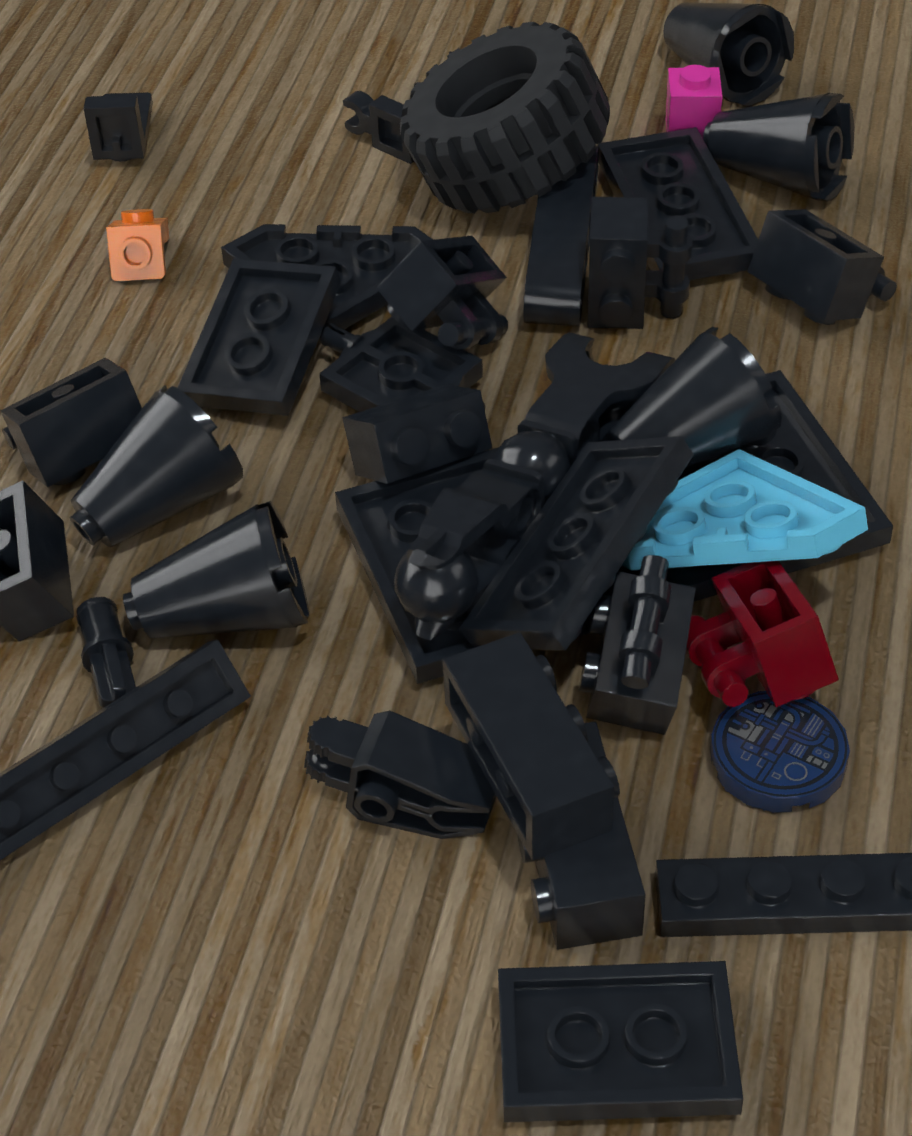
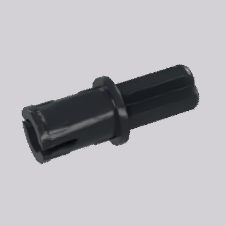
[76,597,136,708]

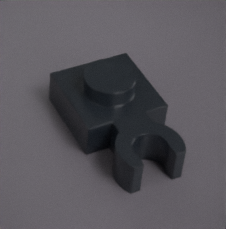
[343,91,415,164]

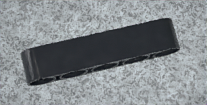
[523,145,599,326]

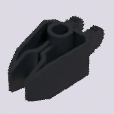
[304,710,496,839]

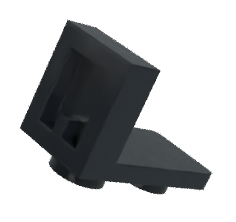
[83,92,153,162]

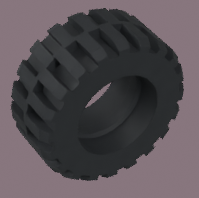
[400,22,610,214]

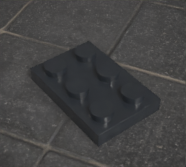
[178,258,342,416]
[498,961,743,1123]

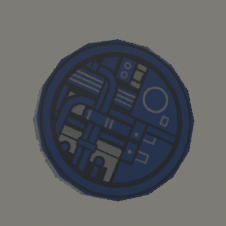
[710,691,850,813]

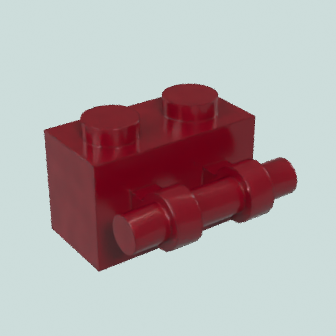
[686,561,839,707]

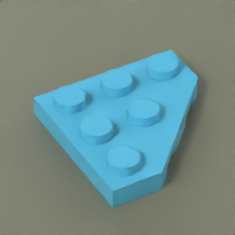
[622,449,868,570]

